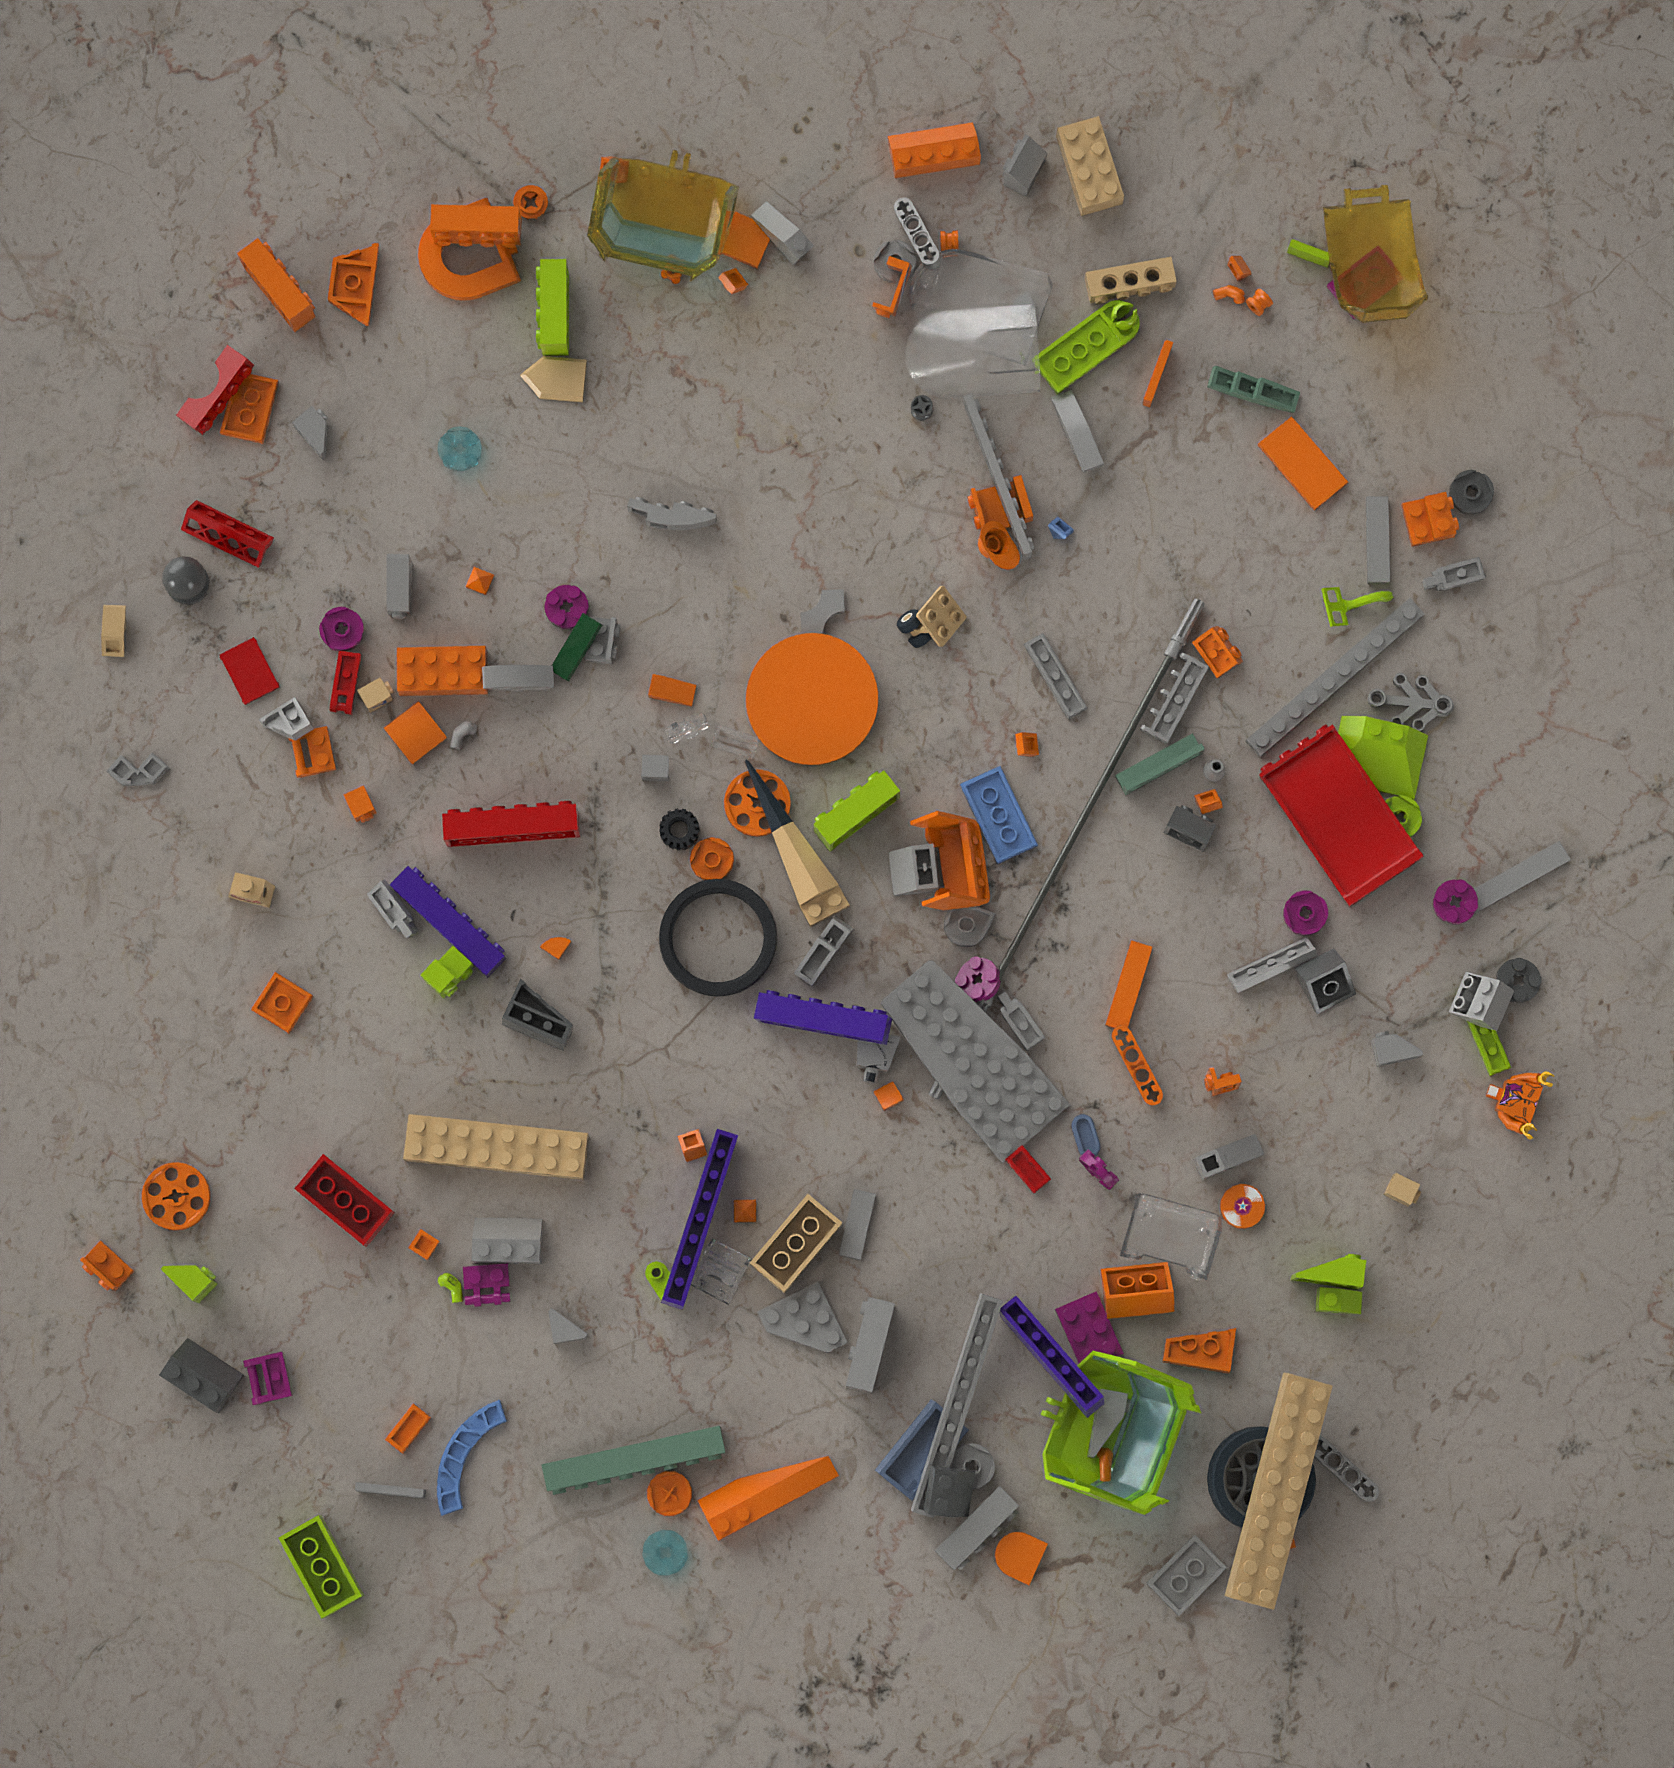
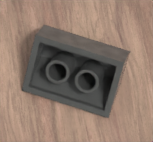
[159,1338,244,1413]

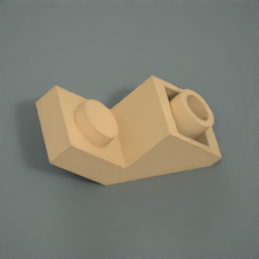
[101,605,126,657]

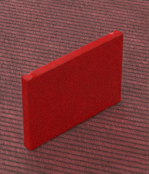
[219,637,280,705]

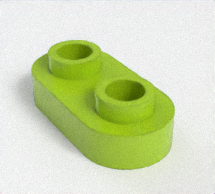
[645,1261,670,1300]

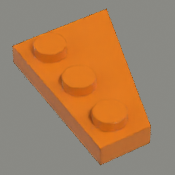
[1162,1328,1236,1374]

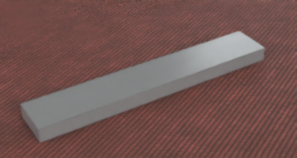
[1449,841,1571,925]

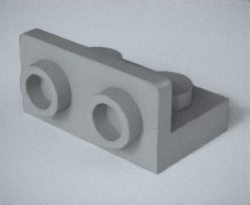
[585,617,620,664]

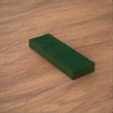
[551,613,603,681]

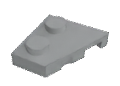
[259,697,314,740]

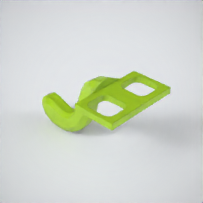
[1321,587,1394,627]

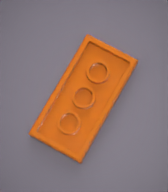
[1258,416,1348,511]

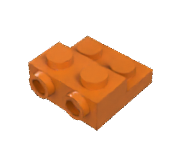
[1401,492,1459,547]

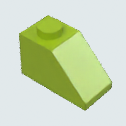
[1316,1287,1362,1315]

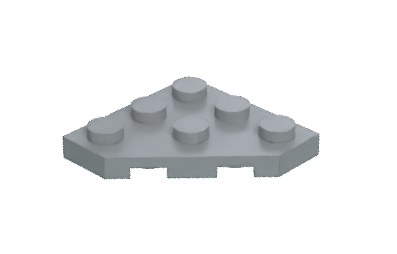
[757,1282,848,1353]

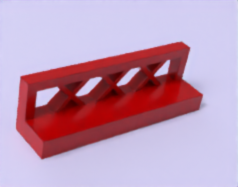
[181,500,274,568]

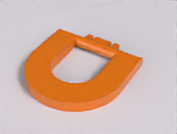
[418,198,521,301]

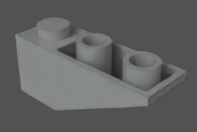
[1194,1134,1264,1181]

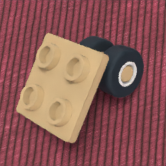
[897,586,967,648]

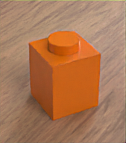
[343,785,377,823]

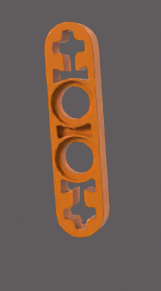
[1111,1025,1163,1105]

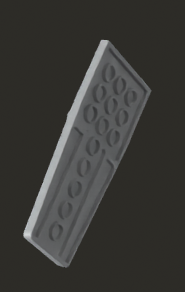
[881,960,1070,1163]

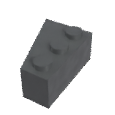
[502,979,573,1051]

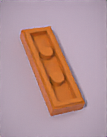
[1142,340,1173,408]

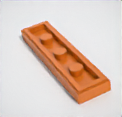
[1105,940,1153,1032]

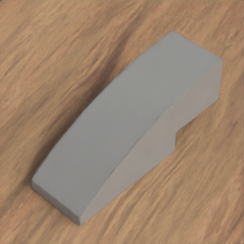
[482,665,554,691]
[794,916,854,986]

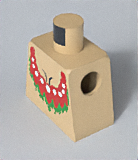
[229,872,275,908]

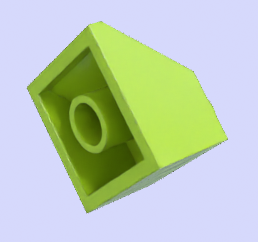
[161,1265,218,1303]

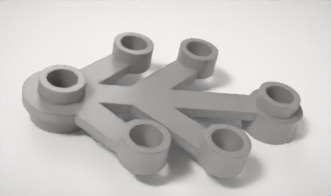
[1368,673,1454,732]

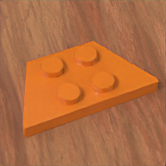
[328,243,379,326]

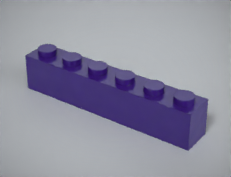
[389,866,506,978]
[754,990,892,1045]
[999,1296,1105,1418]

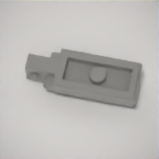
[1422,557,1486,591]
[367,880,418,938]
[997,991,1045,1051]

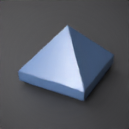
[1048,517,1074,539]

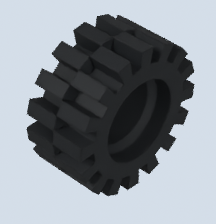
[659,808,700,851]

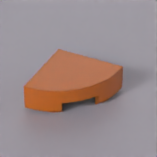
[540,937,571,960]

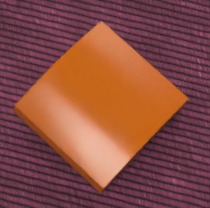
[384,701,447,764]

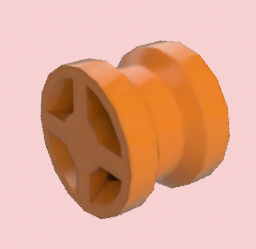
[940,230,959,253]
[1245,288,1273,316]

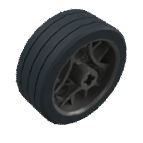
[1207,1426,1316,1528]

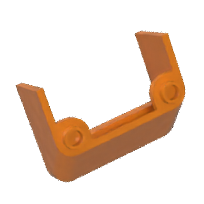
[910,811,990,910]

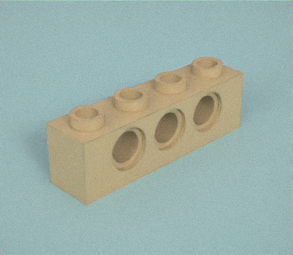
[1085,257,1177,304]

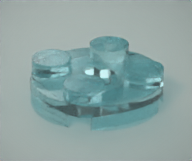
[438,426,482,471]
[642,1530,688,1576]

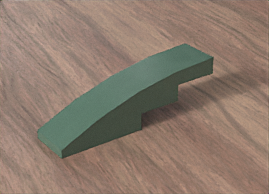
[1207,366,1300,413]

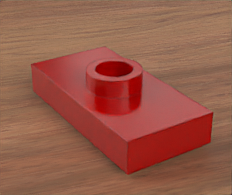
[1005,1145,1051,1194]

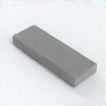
[839,1189,876,1260]
[355,1482,426,1499]

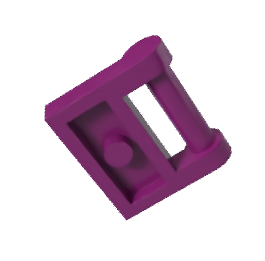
[243,1352,293,1405]

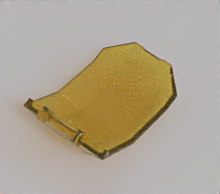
[1323,185,1428,323]

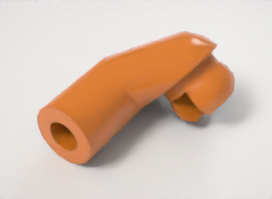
[1213,285,1245,304]
[1097,1448,1113,1482]

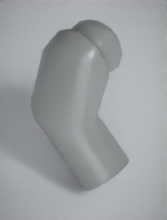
[450,721,477,750]

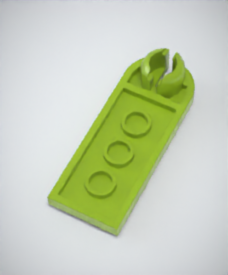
[1031,300,1140,395]

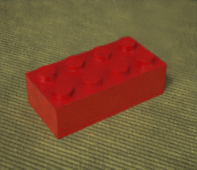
[294,1154,395,1247]

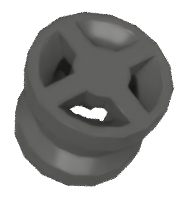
[911,395,933,421]

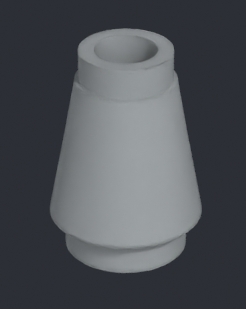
[1203,760,1225,782]

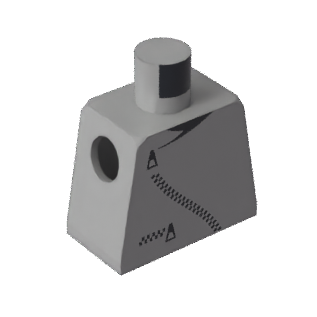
[857,1035,900,1084]

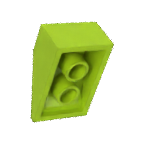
[1291,1254,1366,1290]

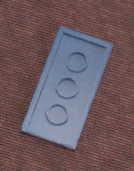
[960,766,1038,865]

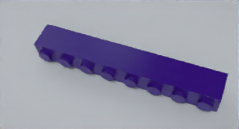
[661,1129,738,1310]

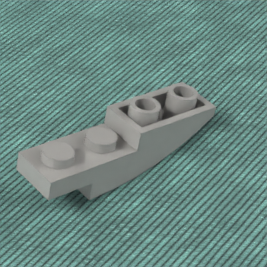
[627,497,717,530]

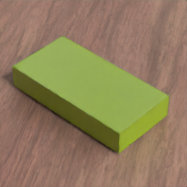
[1287,239,1332,268]

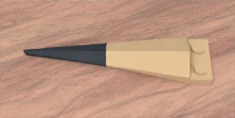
[745,759,850,927]

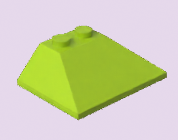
[1338,716,1428,800]

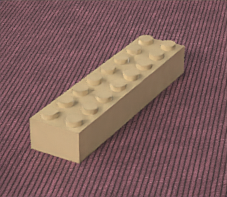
[403,1114,589,1180]

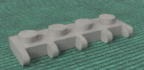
[1140,653,1209,744]

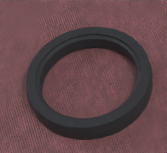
[659,879,777,997]

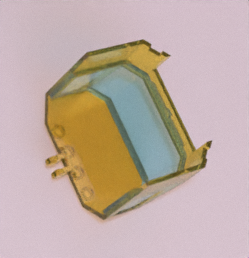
[587,150,739,281]

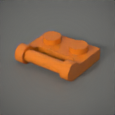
[289,726,336,778]

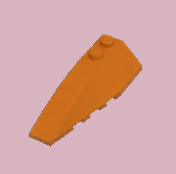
[697,1456,839,1541]

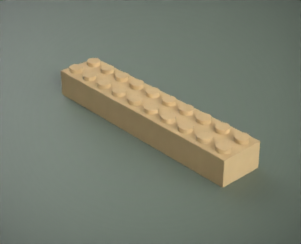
[1225,1373,1333,1610]

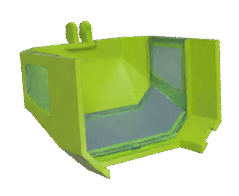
[1041,1351,1202,1515]

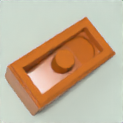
[648,674,697,707]

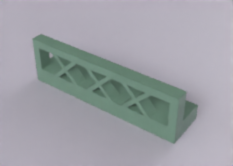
[1115,733,1205,795]

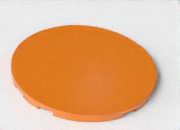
[746,633,878,765]

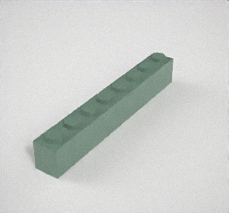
[541,1426,726,1495]

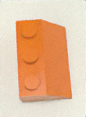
[1101,1262,1175,1319]

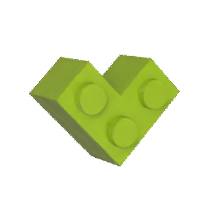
[420,946,474,999]

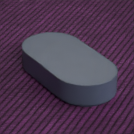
[1071,1114,1100,1156]

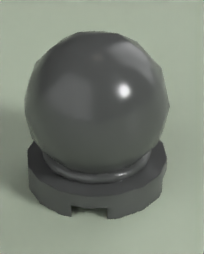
[162,556,210,605]

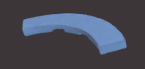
[437,1400,507,1516]

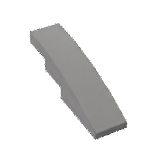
[1051,390,1104,473]

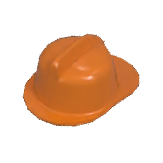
[978,521,1020,570]

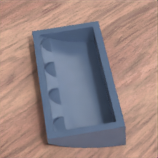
[875,1399,969,1501]

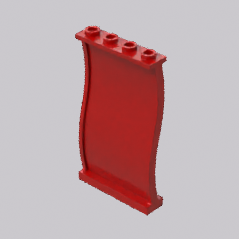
[1259,724,1424,908]

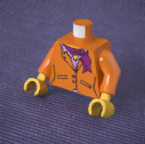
[1486,1072,1554,1140]

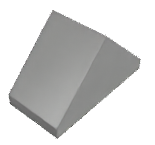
[548,1308,589,1344]

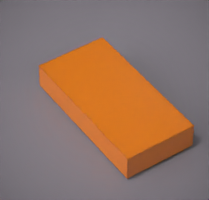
[385,1404,431,1454]

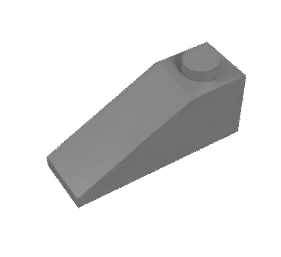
[750,201,814,265]
[1087,1389,1131,1458]

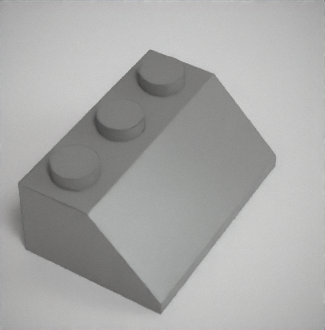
[471,1217,543,1264]

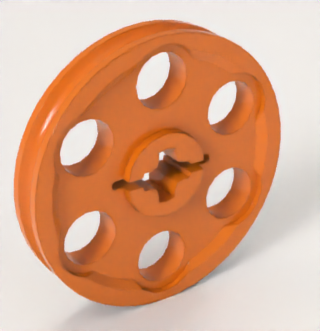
[724,769,791,837]
[142,1162,210,1231]

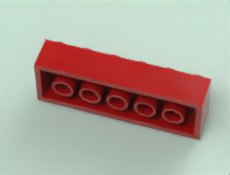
[442,801,580,847]

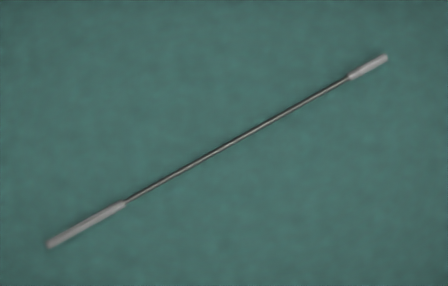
[929,598,1205,1099]

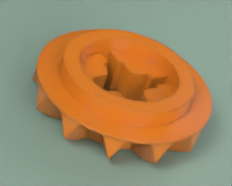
[513,185,548,220]

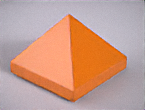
[465,567,494,595]
[734,1199,756,1223]

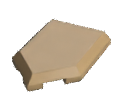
[520,356,587,403]

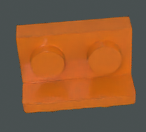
[1192,626,1243,678]
[1204,1067,1242,1096]
[80,1240,134,1291]

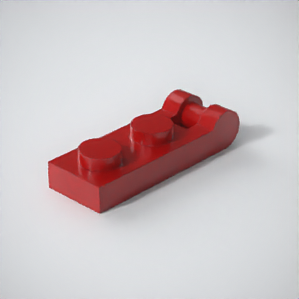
[329,651,362,715]

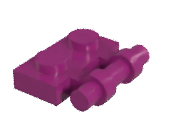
[463,1263,511,1307]

